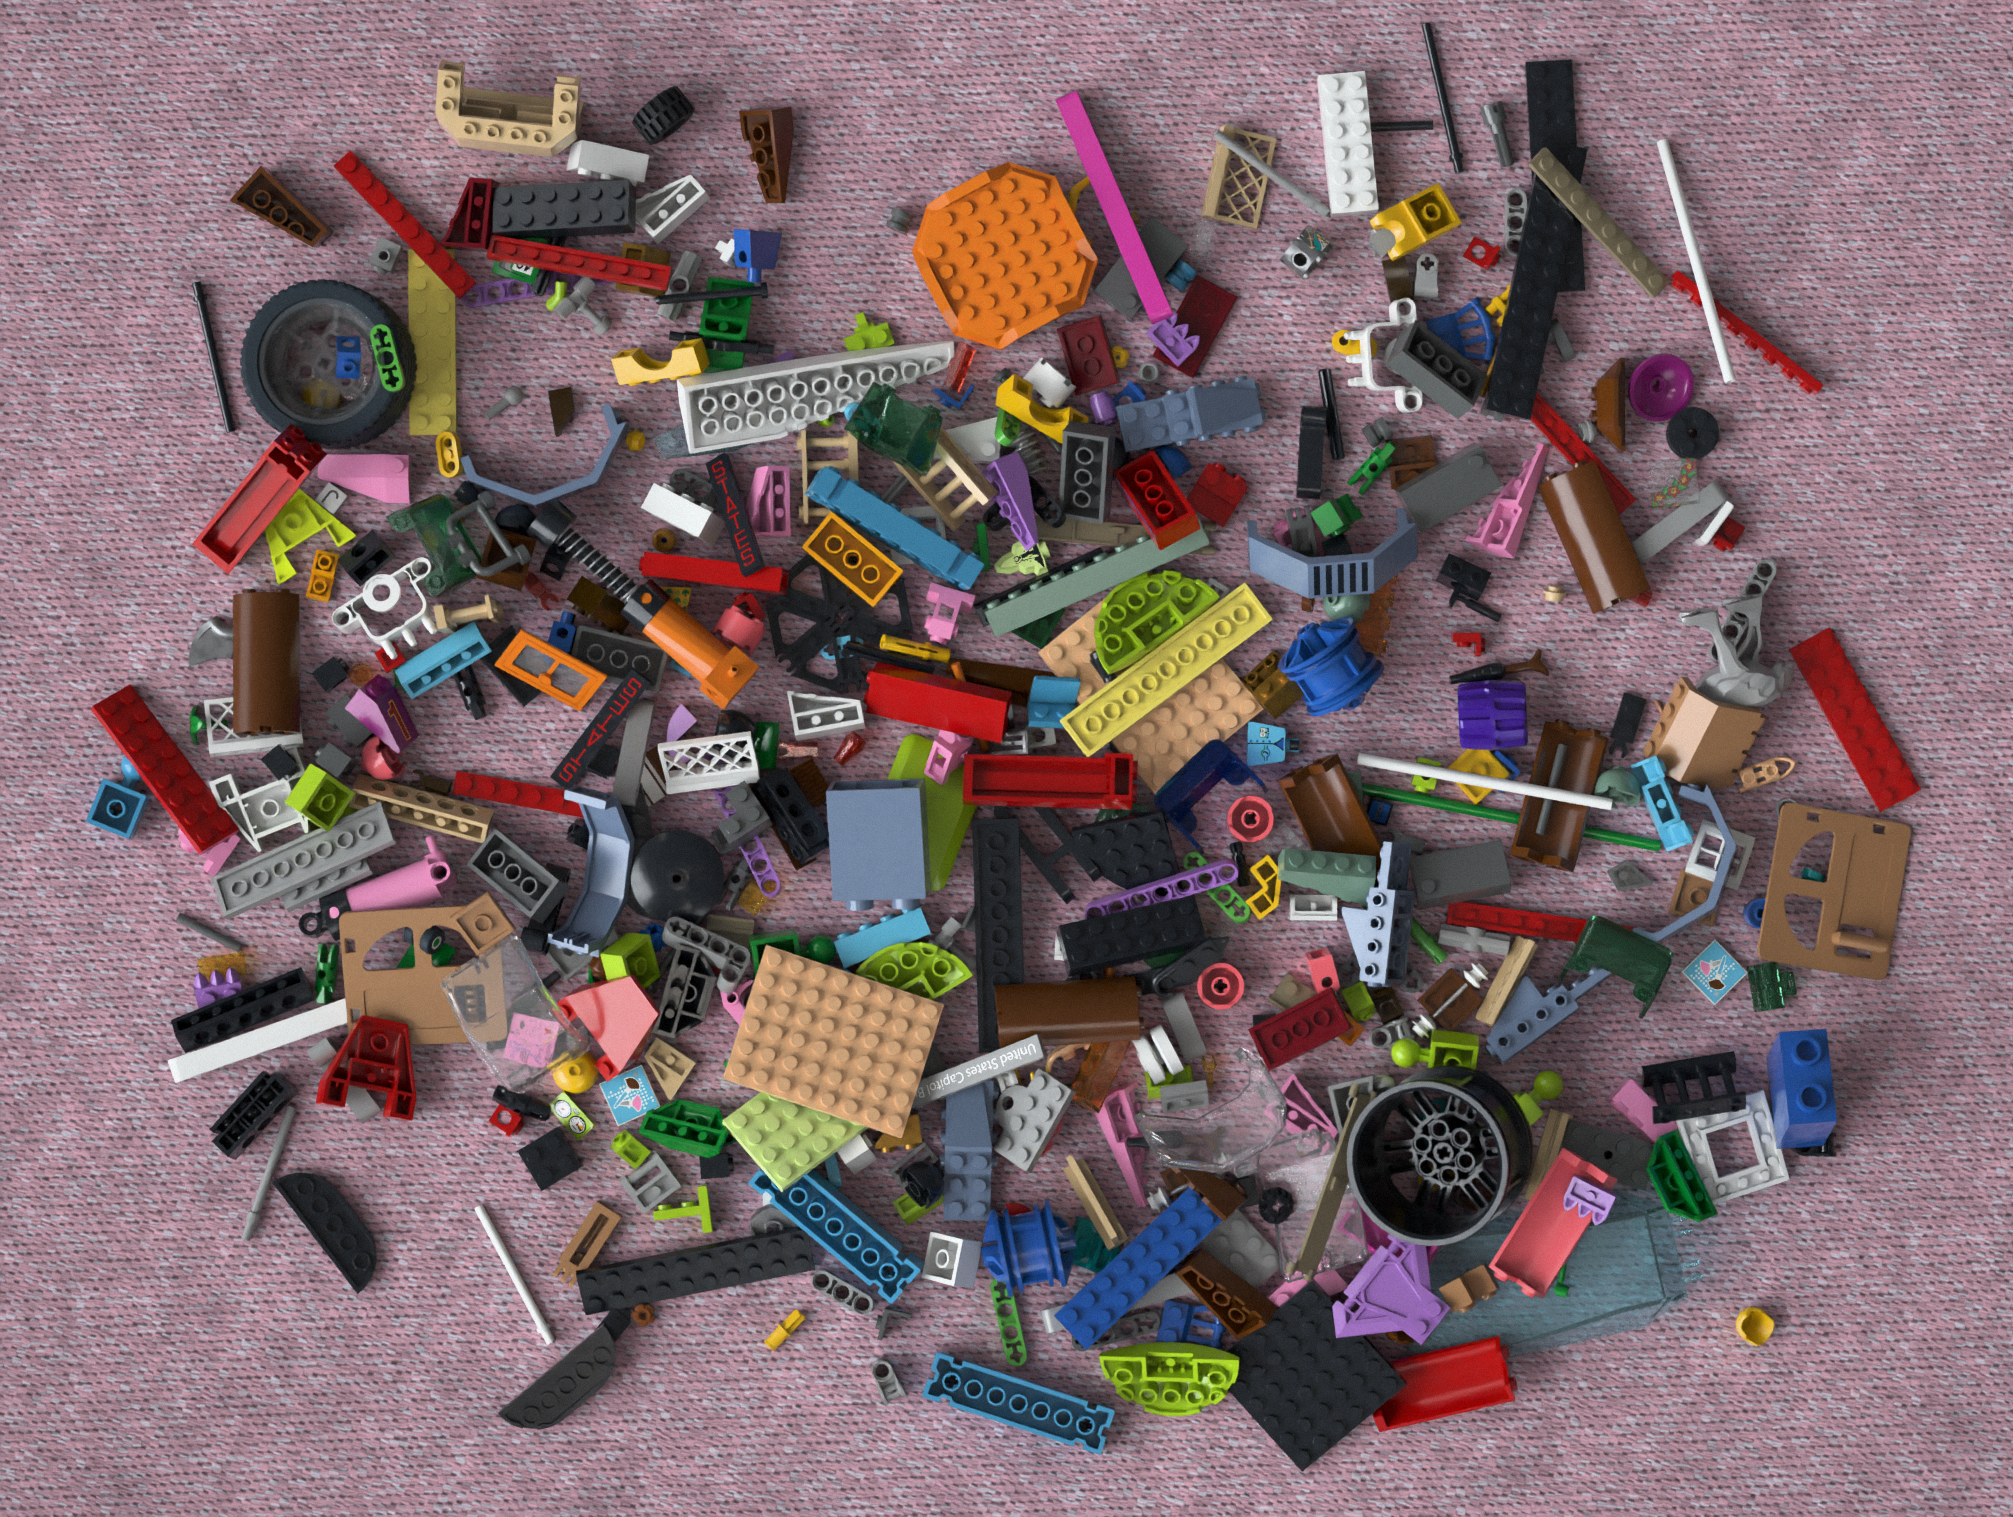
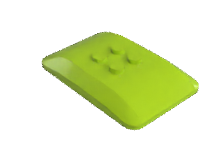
[887,734,977,891]

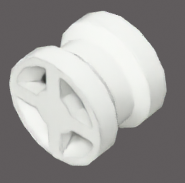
[994,1070,1019,1095]

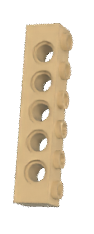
[349,774,494,843]

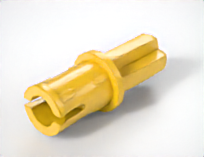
[764,1309,805,1351]

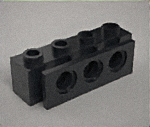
[751,767,829,865]
[209,1070,299,1160]

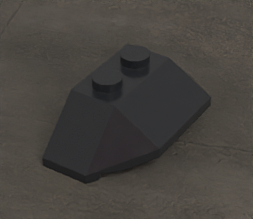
[652,943,717,1039]

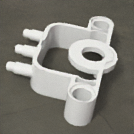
[1344,298,1422,413]
[332,557,437,659]

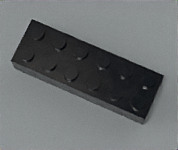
[492,180,636,239]
[1057,895,1206,977]

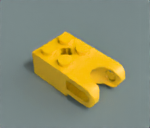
[1369,183,1462,261]

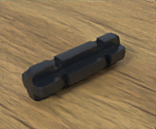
[1230,841,1251,887]

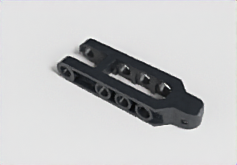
[994,806,1102,904]

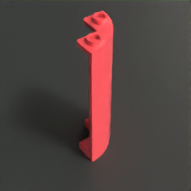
[1489,1147,1618,1298]

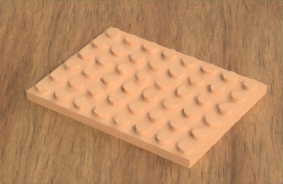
[1038,570,1264,797]
[722,945,944,1138]

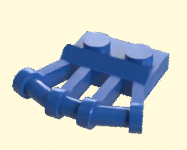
[1426,297,1497,362]
[1156,1300,1226,1349]

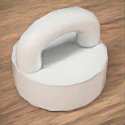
[1373,1075,1396,1096]

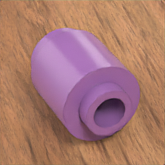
[1089,391,1118,426]

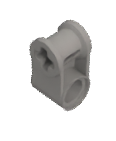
[1414,253,1438,299]
[1368,1016,1415,1049]
[872,1358,907,1406]

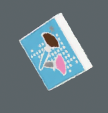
[1681,939,1748,1005]
[599,1065,661,1126]

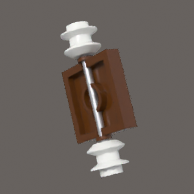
[1412,963,1488,1038]
[1147,1152,1236,1213]

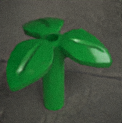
[189,705,228,745]

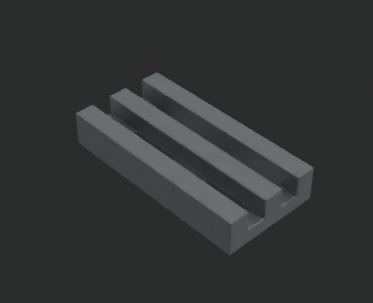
[989,730,1032,755]
[888,1141,939,1189]

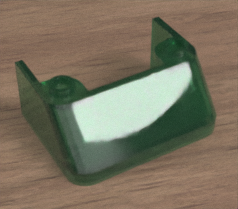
[1558,915,1674,1019]

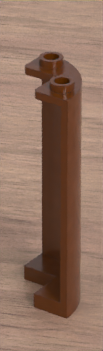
[1537,460,1651,614]
[233,589,300,736]
[1510,719,1609,872]
[1277,753,1383,904]
[995,976,1144,1049]

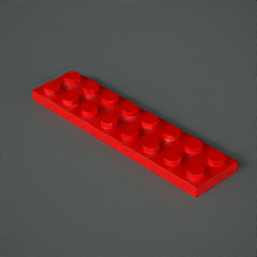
[1788,627,1921,813]
[91,684,239,855]

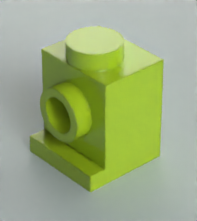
[1411,757,1441,794]

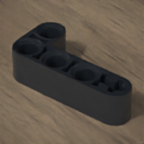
[1296,406,1326,500]
[519,863,571,956]

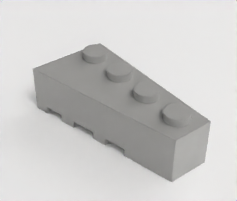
[1327,1075,1373,1138]

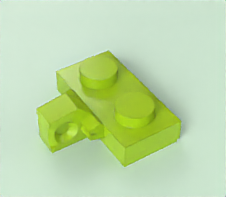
[844,312,895,351]

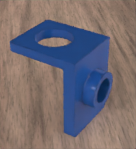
[336,336,361,379]
[1113,380,1146,408]
[933,384,975,411]
[1493,750,1521,793]

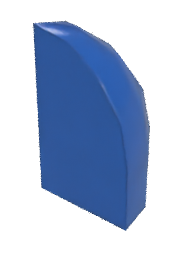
[1154,445,1193,480]

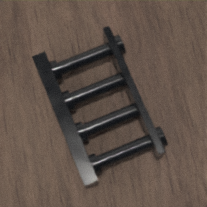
[1642,1051,1746,1124]

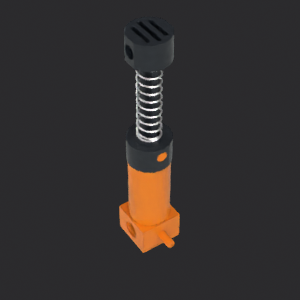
[527,498,759,710]

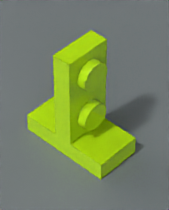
[653,1185,713,1233]

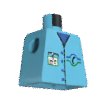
[1246,722,1299,767]

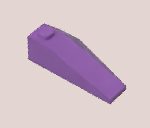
[981,451,1039,551]

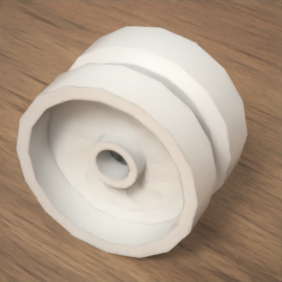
[1132,1024,1184,1085]

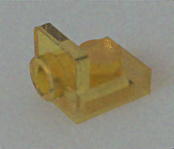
[737,877,776,916]

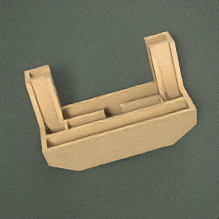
[435,59,584,158]

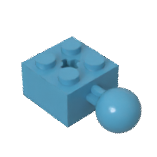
[85,756,150,840]

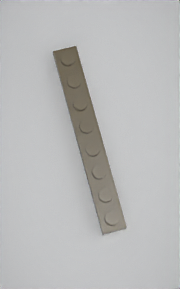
[1527,147,1670,298]

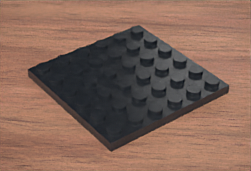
[1226,1279,1407,1472]

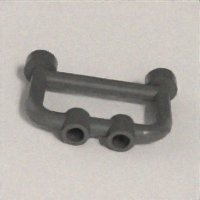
[446,490,531,577]

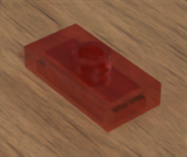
[943,341,976,392]

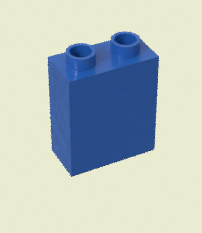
[1766,1029,1837,1149]

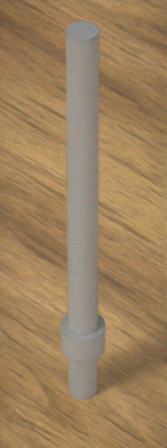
[1213,129,1330,217]
[241,1105,297,1241]

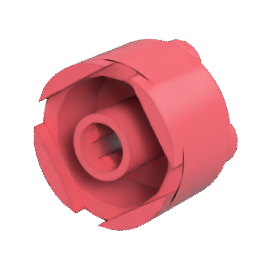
[711,605,765,657]
[1226,796,1274,843]
[1196,963,1244,1010]

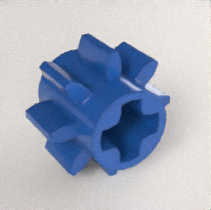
[640,924,667,953]

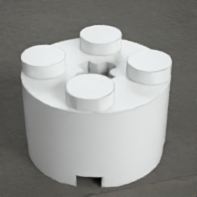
[1023,357,1077,409]

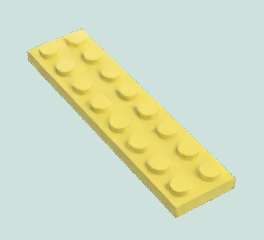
[408,249,457,436]

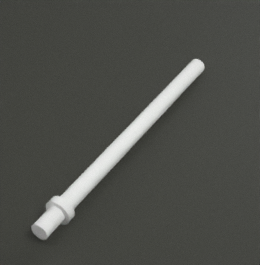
[475,1204,555,1345]

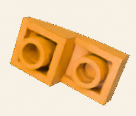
[306,549,339,603]

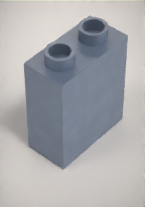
[826,778,931,911]

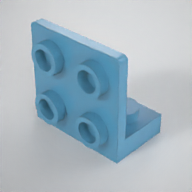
[1027,676,1081,729]

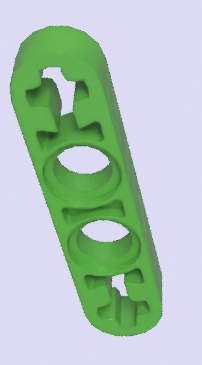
[1183,852,1251,924]
[991,1278,1027,1366]

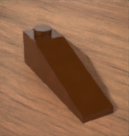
[739,106,794,203]
[1159,1151,1249,1221]

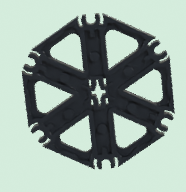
[766,554,913,694]

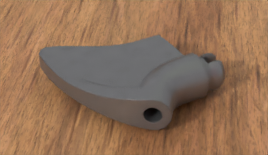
[189,616,233,666]

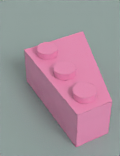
[1266,1256,1348,1307]

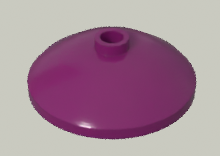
[1628,354,1694,422]

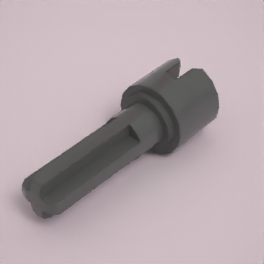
[1480,101,1514,167]

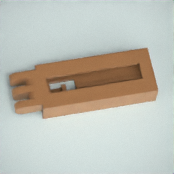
[552,1201,622,1288]

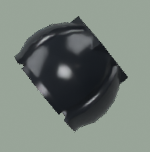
[712,709,757,762]

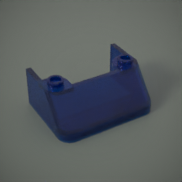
[1154,739,1269,855]

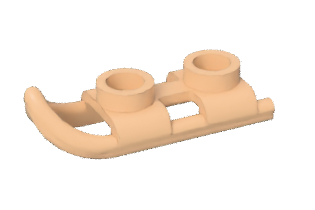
[1737,757,1796,793]
[1046,1043,1097,1072]

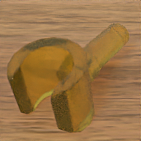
[1201,1055,1217,1090]

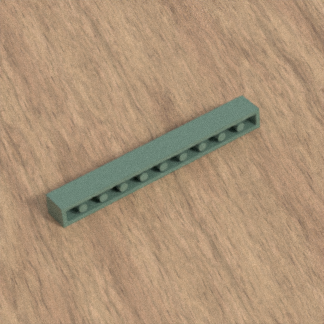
[983,517,1210,637]

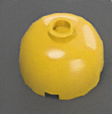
[552,1047,599,1094]

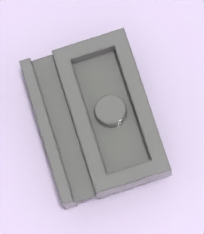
[1160,1080,1209,1114]

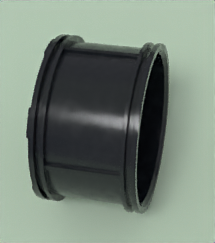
[1347,1065,1533,1246]

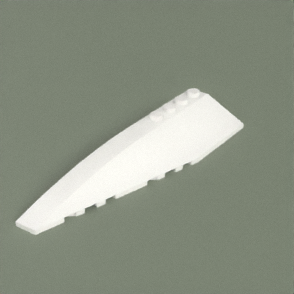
[677,341,955,454]

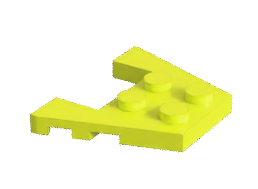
[265,489,357,585]

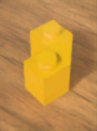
[1245,855,1281,920]

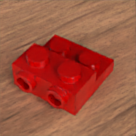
[1187,462,1248,528]

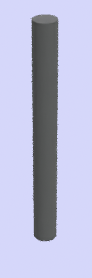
[1535,744,1568,836]

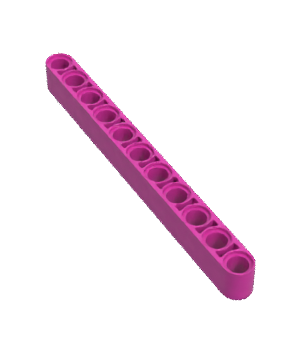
[1055,90,1174,325]

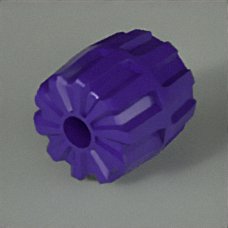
[1458,680,1528,750]

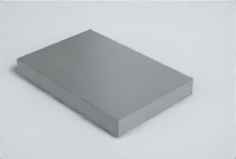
[546,922,621,981]

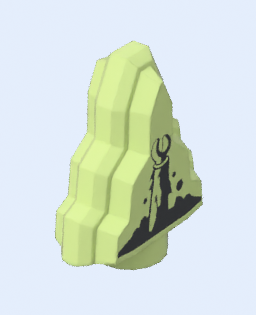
[994,540,1051,576]

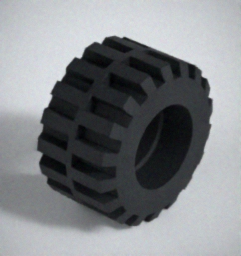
[632,86,695,145]

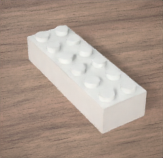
[1317,71,1379,217]

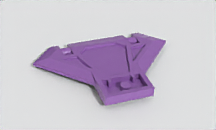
[1332,1234,1451,1345]

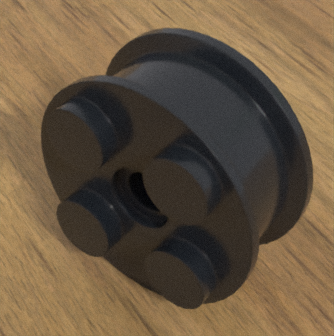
[1666,407,1719,460]

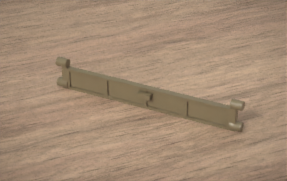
[1035,515,1216,556]
[1285,1083,1379,1282]

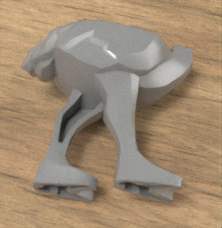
[1679,594,1795,709]

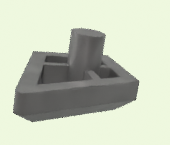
[1606,860,1653,892]

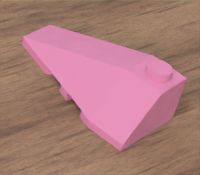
[317,454,412,504]

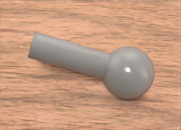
[484,387,523,421]

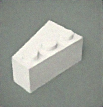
[566,140,649,187]
[636,175,710,244]
[929,417,1001,464]
[641,483,725,547]
[787,691,865,741]
[837,1134,878,1175]

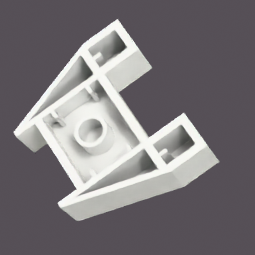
[209,747,311,852]

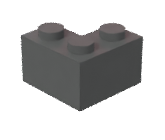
[718,780,773,850]

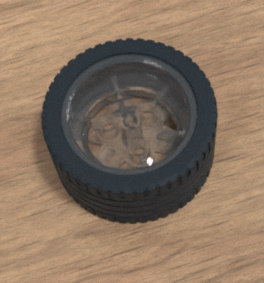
[240,279,417,449]

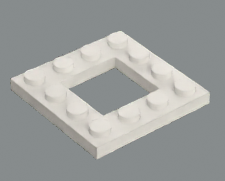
[1676,1090,1790,1204]

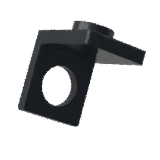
[539,542,573,581]
[585,744,621,780]

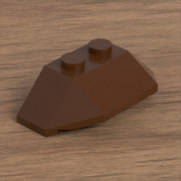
[1591,358,1626,453]

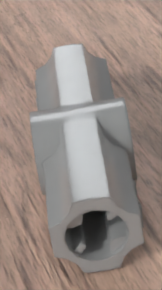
[657,250,703,322]
[1437,924,1510,956]

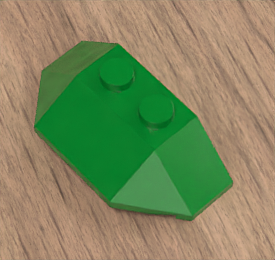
[638,1099,729,1158]
[1646,1129,1718,1222]

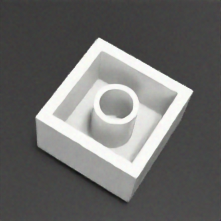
[922,1232,982,1289]

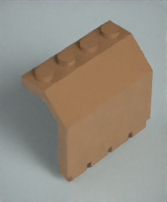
[1643,676,1766,789]

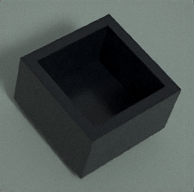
[517,1126,583,1191]

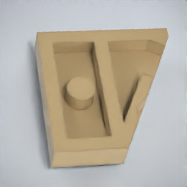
[644,1037,696,1100]

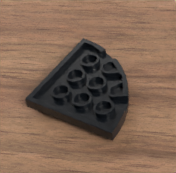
[1071,809,1185,896]

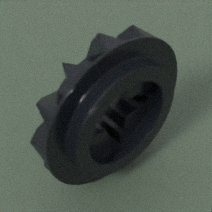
[1258,1187,1295,1225]

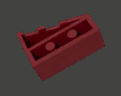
[440,177,499,252]

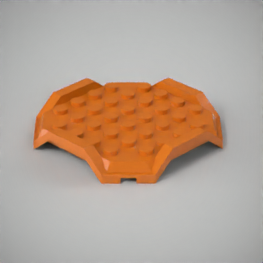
[912,162,1099,350]

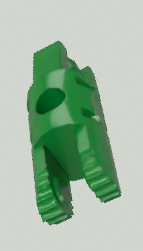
[1347,441,1396,496]
[315,943,339,1004]

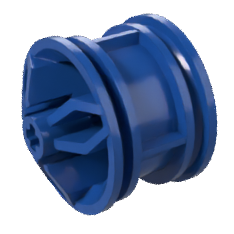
[1278,616,1384,717]
[981,1198,1077,1298]

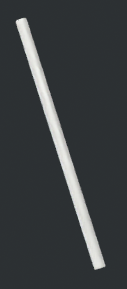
[1657,139,1736,384]
[1357,753,1613,810]

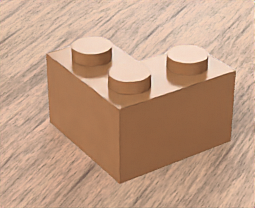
[1439,1262,1499,1314]

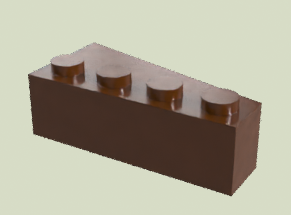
[230,166,334,248]
[1175,1248,1278,1340]

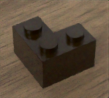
[567,576,630,635]

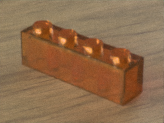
[1356,574,1398,658]
[1071,1040,1132,1113]

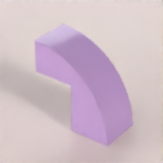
[667,704,698,770]

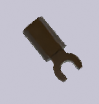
[409,769,452,796]

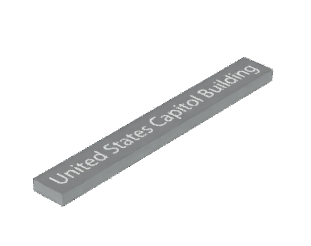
[911,1034,1047,1110]

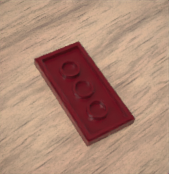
[1152,275,1238,379]
[1248,987,1353,1072]

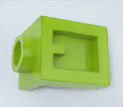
[1341,981,1377,1022]
[610,1129,651,1169]

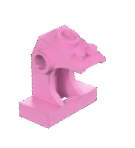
[925,583,975,645]
[924,730,974,786]
[178,829,241,876]
[720,978,754,1026]

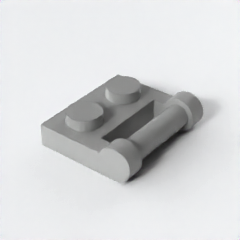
[619,1152,682,1214]

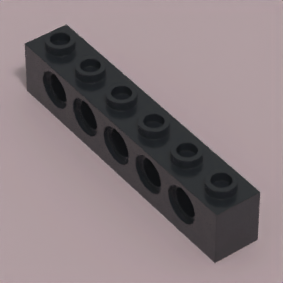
[171,967,315,1053]

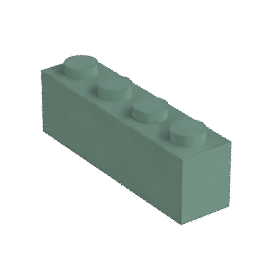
[1278,848,1376,908]

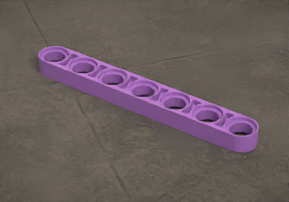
[461,271,613,308]
[701,753,782,898]
[1085,859,1239,919]

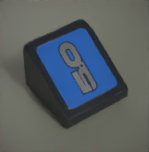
[1366,797,1394,826]

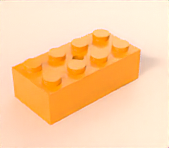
[801,511,904,608]

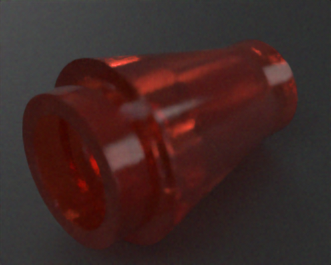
[833,731,866,766]

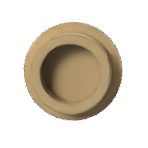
[1543,585,1566,602]

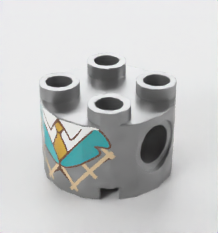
[1279,225,1333,280]

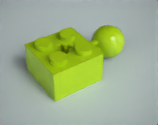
[284,763,359,832]
[600,932,661,1004]
[1391,1030,1479,1069]
[1512,1070,1564,1126]

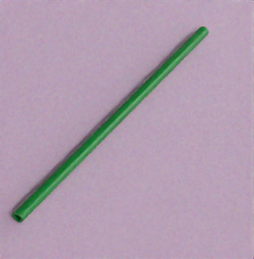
[1362,783,1661,852]

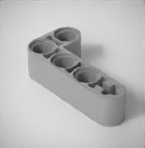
[662,917,751,994]
[307,1036,382,1124]

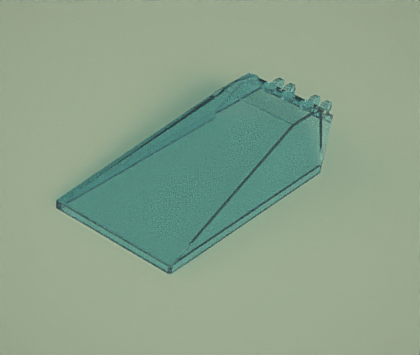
[1408,1190,1703,1358]

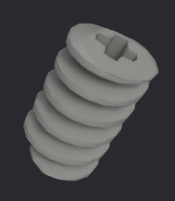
[1009,425,1048,476]

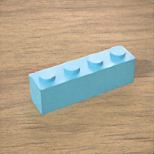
[394,621,492,699]
[834,907,931,968]

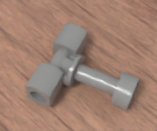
[553,276,612,335]
[928,916,976,971]

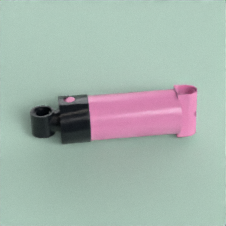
[298,835,457,941]

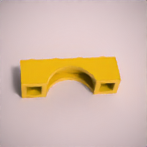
[611,338,710,386]
[996,373,1089,444]

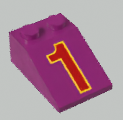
[345,674,419,754]

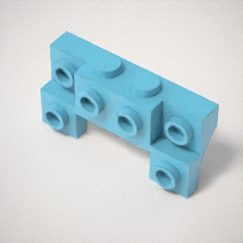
[1629,755,1694,852]

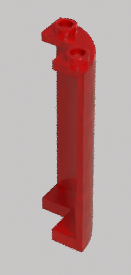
[1373,1336,1518,1432]

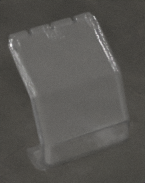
[441,933,593,1094]
[1134,1046,1287,1174]
[1233,1128,1368,1283]

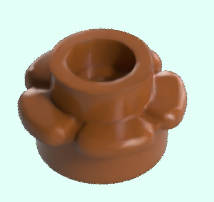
[632,1304,655,1327]

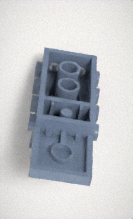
[1116,376,1266,453]
[1341,841,1415,987]
[1485,965,1612,1065]
[940,1080,998,1221]

